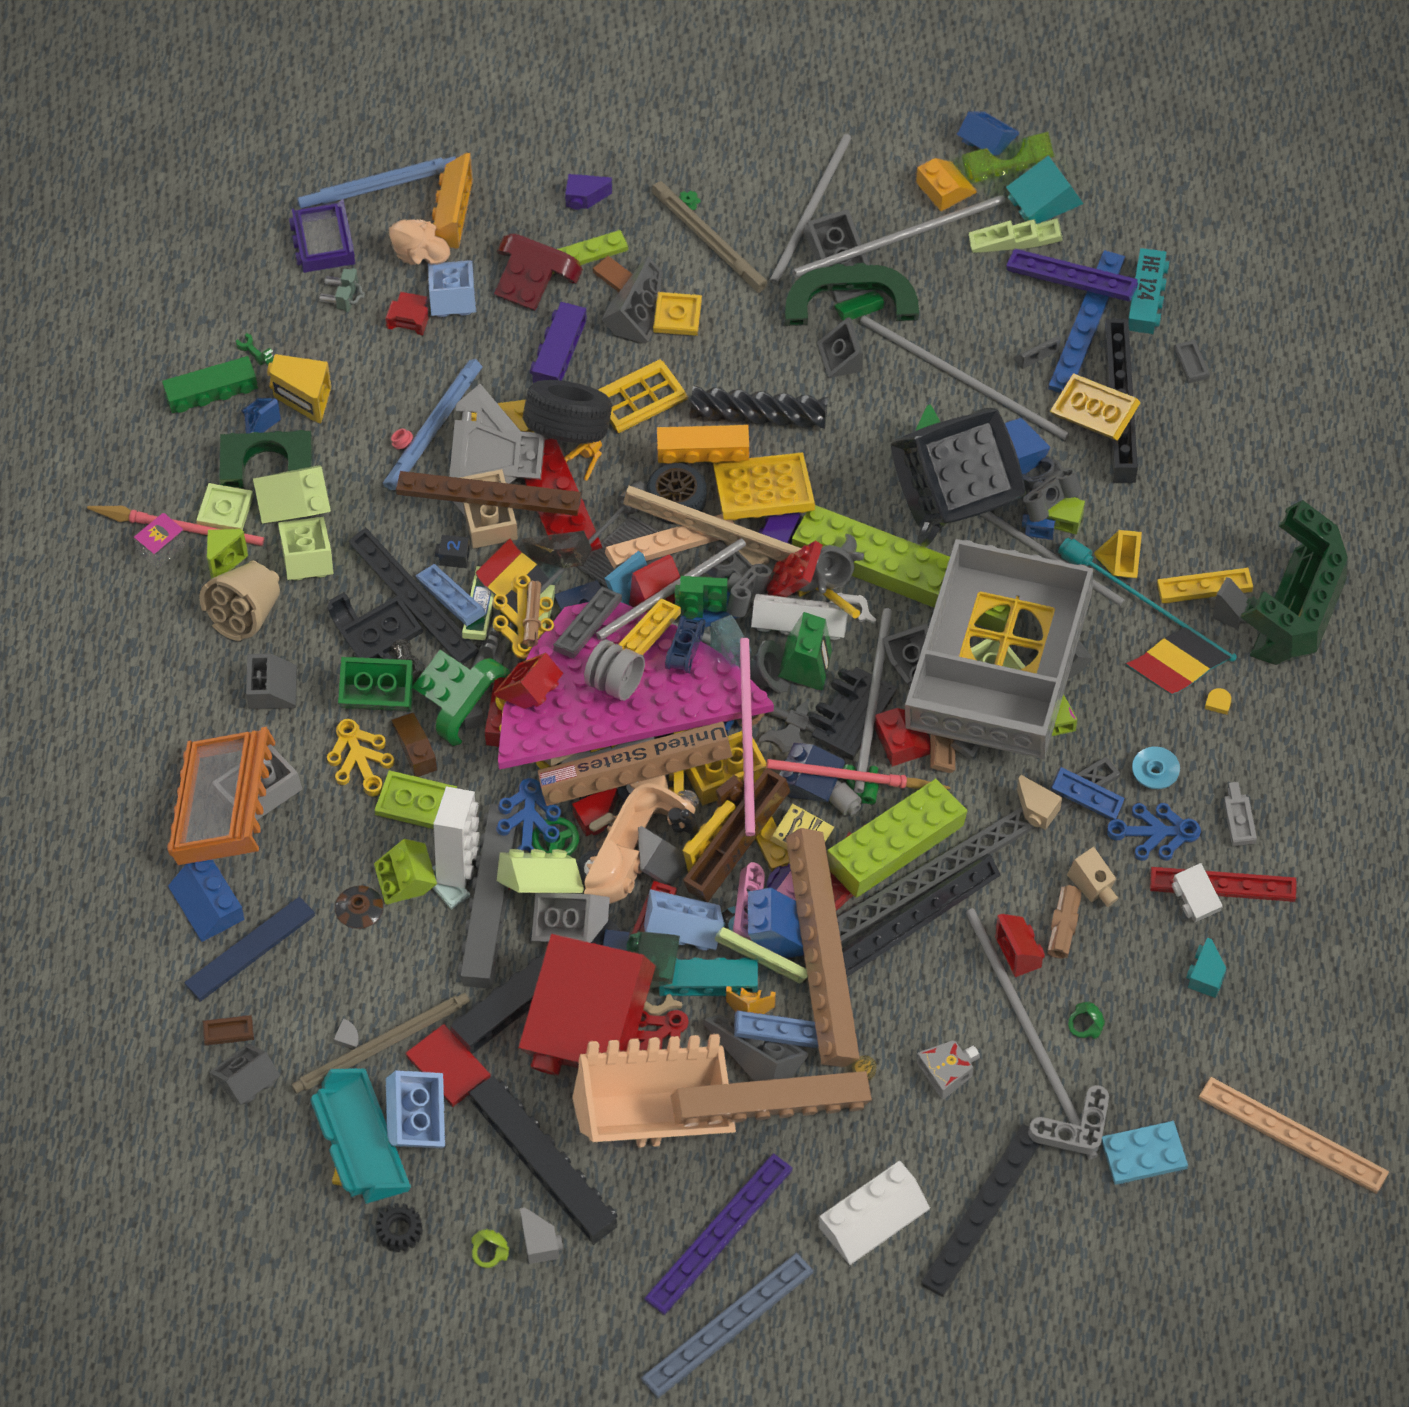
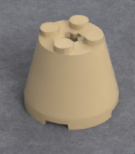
[199,560,280,641]

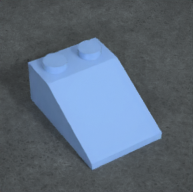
[428,260,476,317]

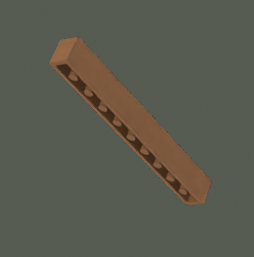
[786,828,860,1067]

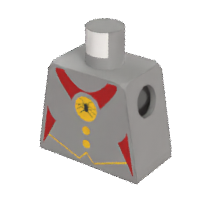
[917,1041,980,1100]

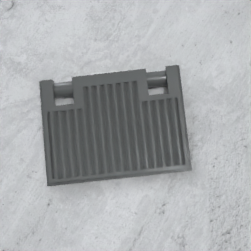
[576,515,673,588]

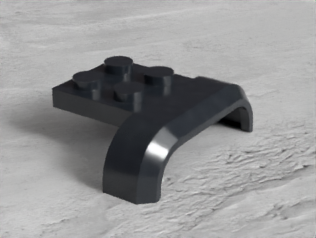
[327,592,423,659]

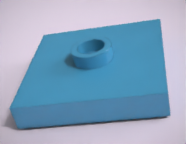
[604,551,647,606]

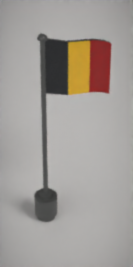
[475,481,647,613]

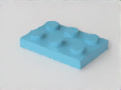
[1101,1121,1188,1185]

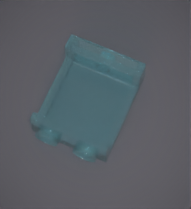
[710,615,752,679]

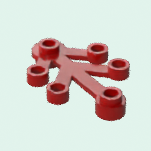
[635,1010,689,1051]

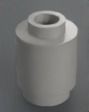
[829,781,861,816]

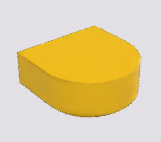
[1205,688,1231,715]

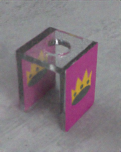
[134,513,186,570]

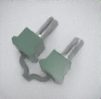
[319,268,365,312]

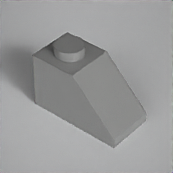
[520,1208,563,1264]

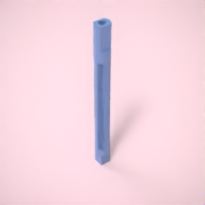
[297,156,456,208]
[383,359,482,490]

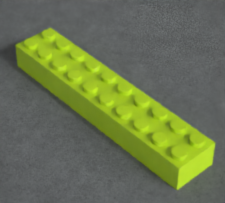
[792,505,1011,632]

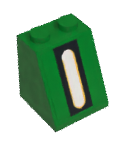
[778,612,832,690]

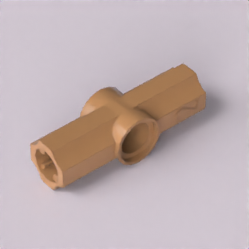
[1047,885,1082,959]

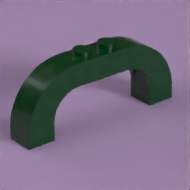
[785,263,919,326]

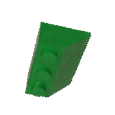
[338,657,413,712]

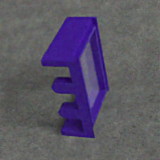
[289,199,356,273]

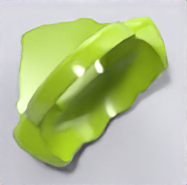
[471,1229,509,1268]

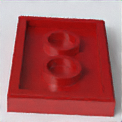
[405,1024,491,1107]

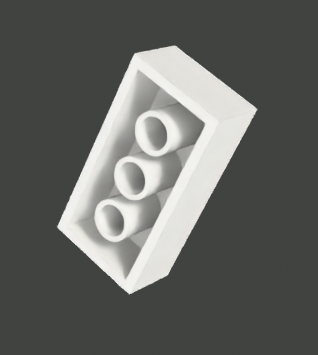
[434,786,480,889]

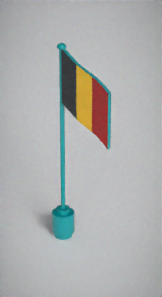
[1058,538,1237,695]

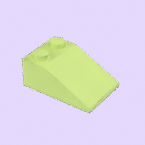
[253,465,331,524]
[278,517,333,580]

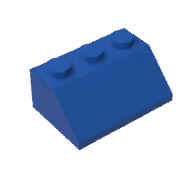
[168,859,245,942]

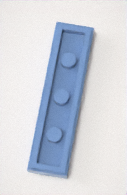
[416,564,486,626]
[734,1011,819,1049]

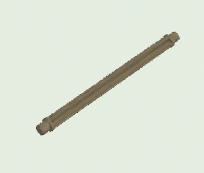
[291,993,470,1094]

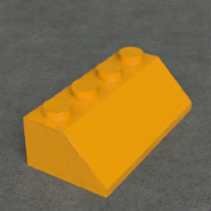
[432,153,473,249]
[657,425,749,464]

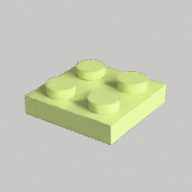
[196,483,254,530]

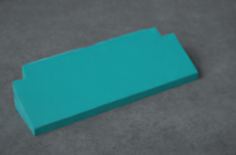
[310,1068,411,1204]

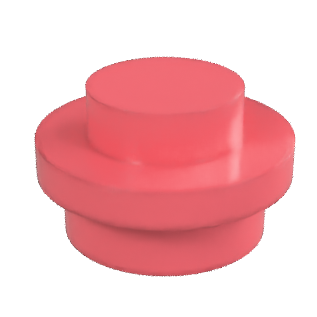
[391,428,413,449]

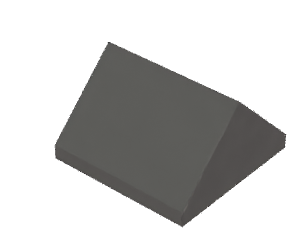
[817,317,863,378]
[638,826,686,886]

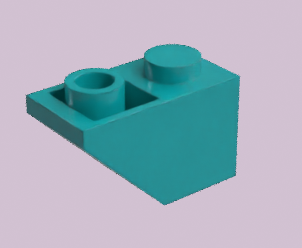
[1186,938,1226,998]

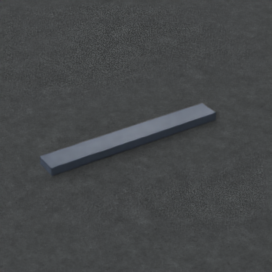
[641,1253,813,1398]

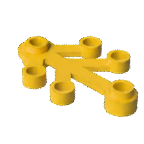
[492,573,554,659]
[327,719,394,796]

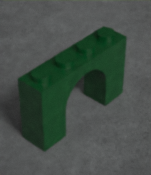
[219,430,313,489]

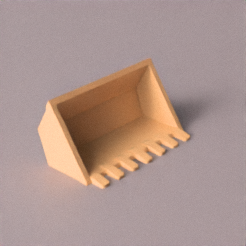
[572,1034,736,1147]

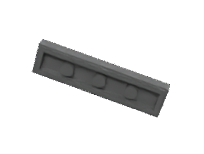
[553,587,622,659]

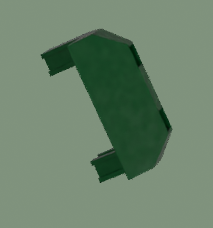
[1240,500,1348,665]

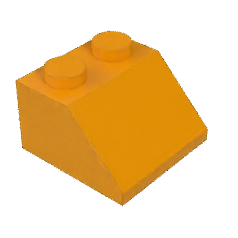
[916,158,977,211]

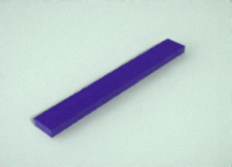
[645,1153,793,1315]

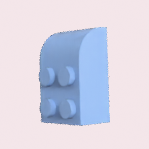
[386,1071,445,1148]

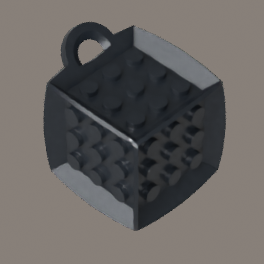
[890,408,1026,547]

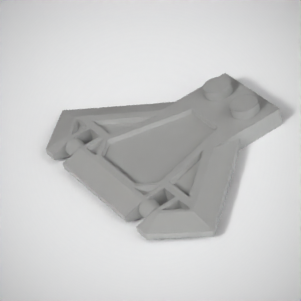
[449,384,545,515]

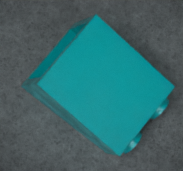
[1006,155,1084,224]

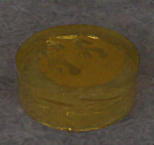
[852,1055,877,1081]

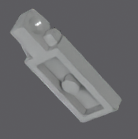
[1224,782,1257,846]

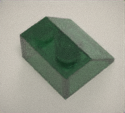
[626,932,680,988]

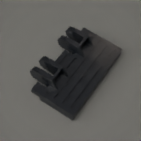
[808,667,897,761]

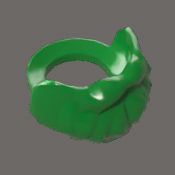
[1068,1001,1105,1039]

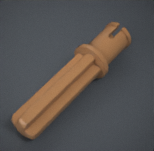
[522,581,541,647]

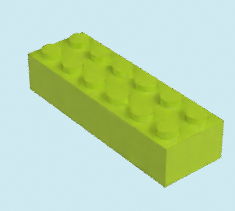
[827,779,968,898]

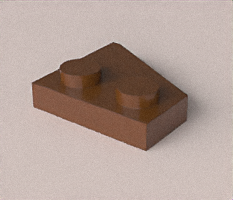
[716,775,744,808]

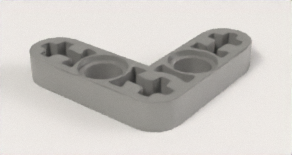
[1028,1085,1109,1154]

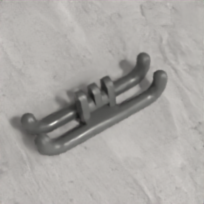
[471,603,517,688]

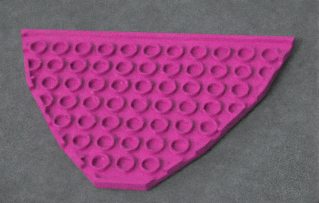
[498,602,774,770]

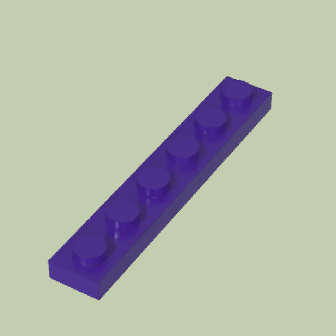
[1006,248,1138,302]

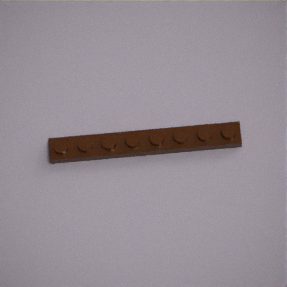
[396,471,581,516]

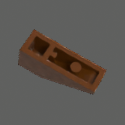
[391,712,437,777]

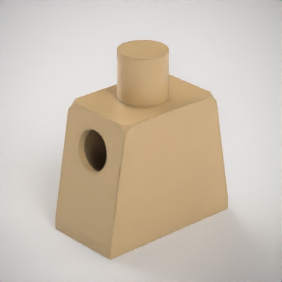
[1067,847,1118,907]

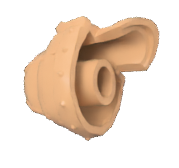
[389,219,450,265]

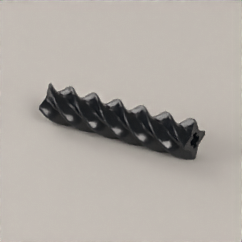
[690,386,828,429]

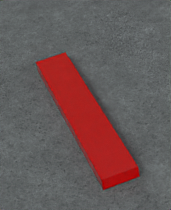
[1150,867,1296,902]

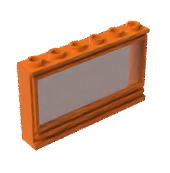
[167,727,275,865]

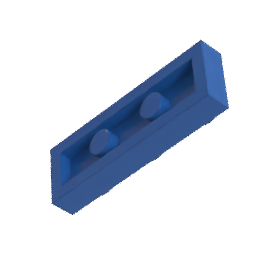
[1050,767,1125,820]

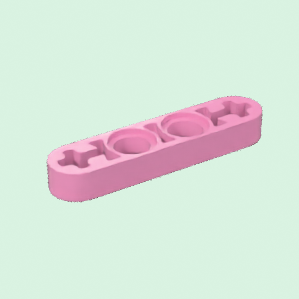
[733,862,765,941]

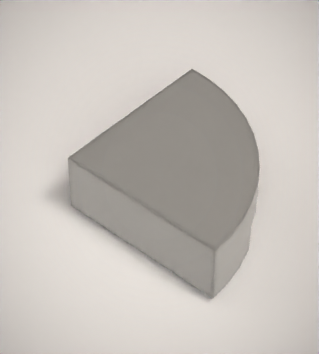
[334,1019,359,1049]

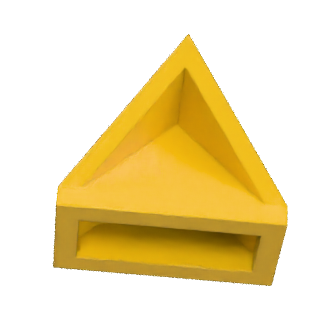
[1094,530,1142,578]

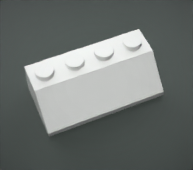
[819,1161,930,1265]

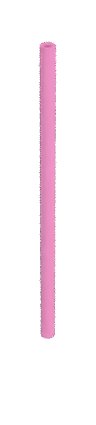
[740,638,755,836]

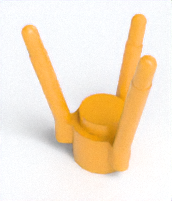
[564,441,602,481]

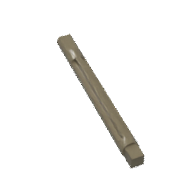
[652,181,767,293]

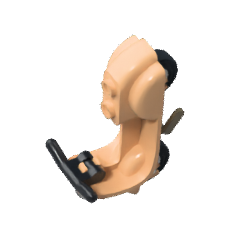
[577,775,699,904]

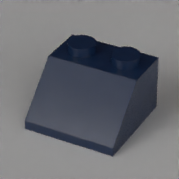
[779,743,845,802]

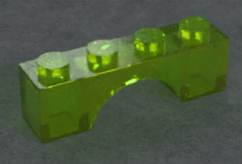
[961,132,1055,183]

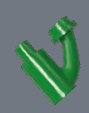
[843,765,879,805]

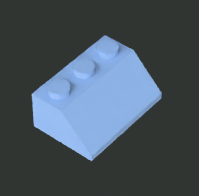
[644,889,724,950]

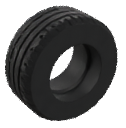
[523,380,612,443]

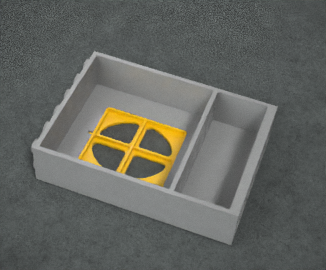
[905,539,1093,759]

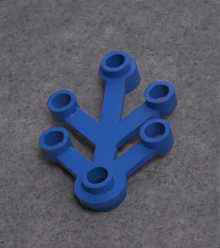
[496,778,561,853]
[1107,803,1201,861]

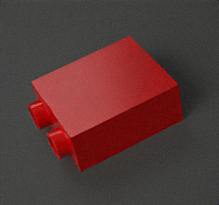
[519,934,656,1076]

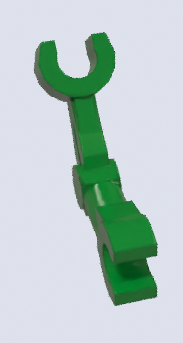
[236,333,274,366]

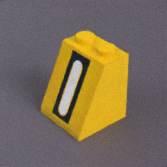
[267,354,331,423]

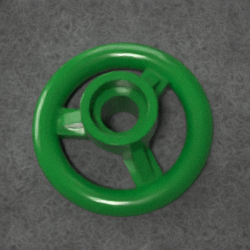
[532,817,579,856]

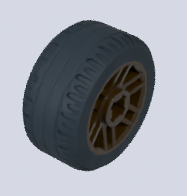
[646,463,707,524]

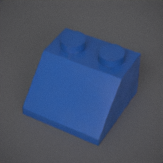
[957,111,1020,157]

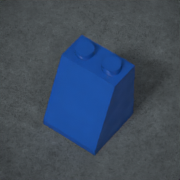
[1005,418,1051,474]
[748,888,804,958]

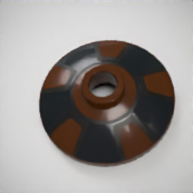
[335,886,383,929]

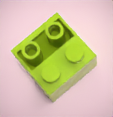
[373,839,437,905]

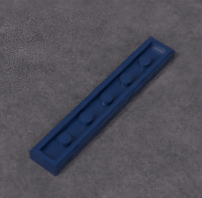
[184,896,315,1002]

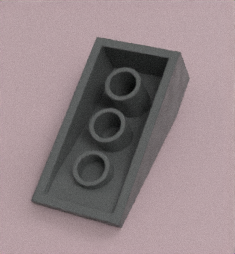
[804,209,877,303]

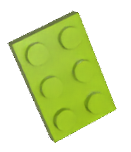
[374,770,457,829]

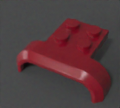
[494,233,583,311]

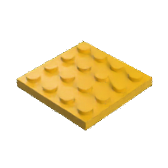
[713,452,815,520]

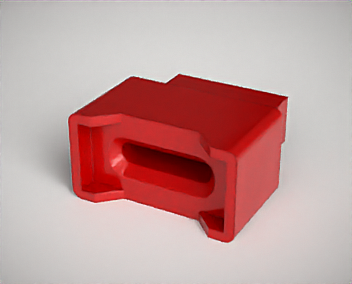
[385,292,429,336]

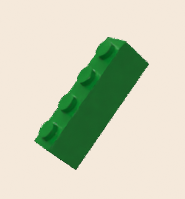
[162,356,258,413]

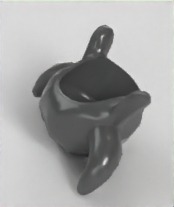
[799,534,864,594]

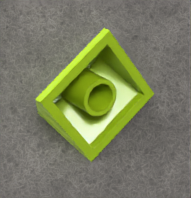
[207,529,248,579]

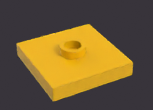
[653,292,702,336]

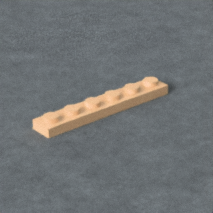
[605,514,734,570]

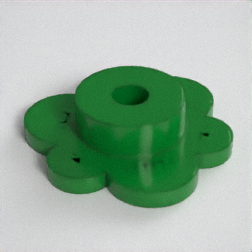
[678,191,700,210]

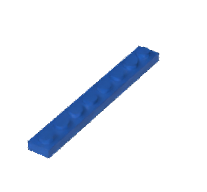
[1048,250,1125,393]

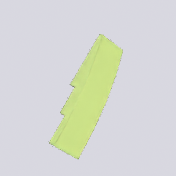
[969,219,1063,252]

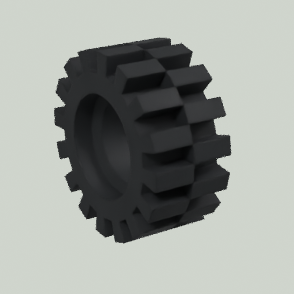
[376,1203,423,1252]

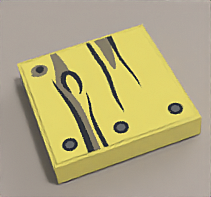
[770,804,834,850]

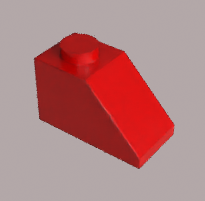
[572,788,618,836]

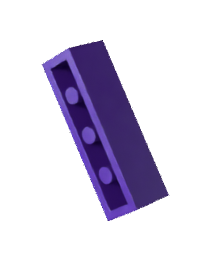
[530,302,587,383]

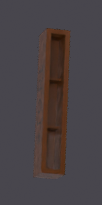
[683,768,790,902]

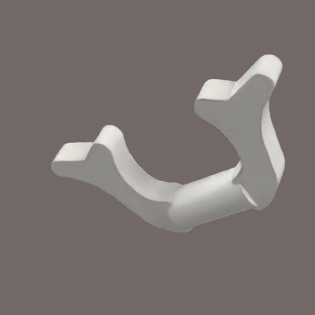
[830,593,876,624]

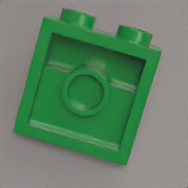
[675,576,727,619]

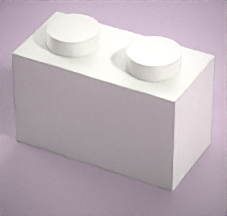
[1172,863,1223,923]

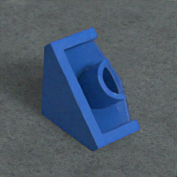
[241,398,281,433]

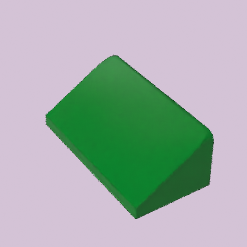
[834,291,884,322]

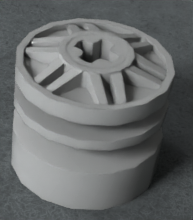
[584,639,645,701]

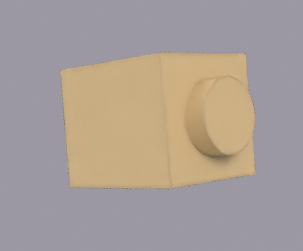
[1017,775,1062,830]

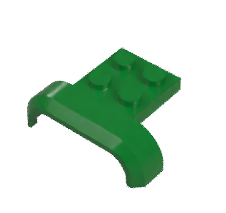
[412,650,510,746]

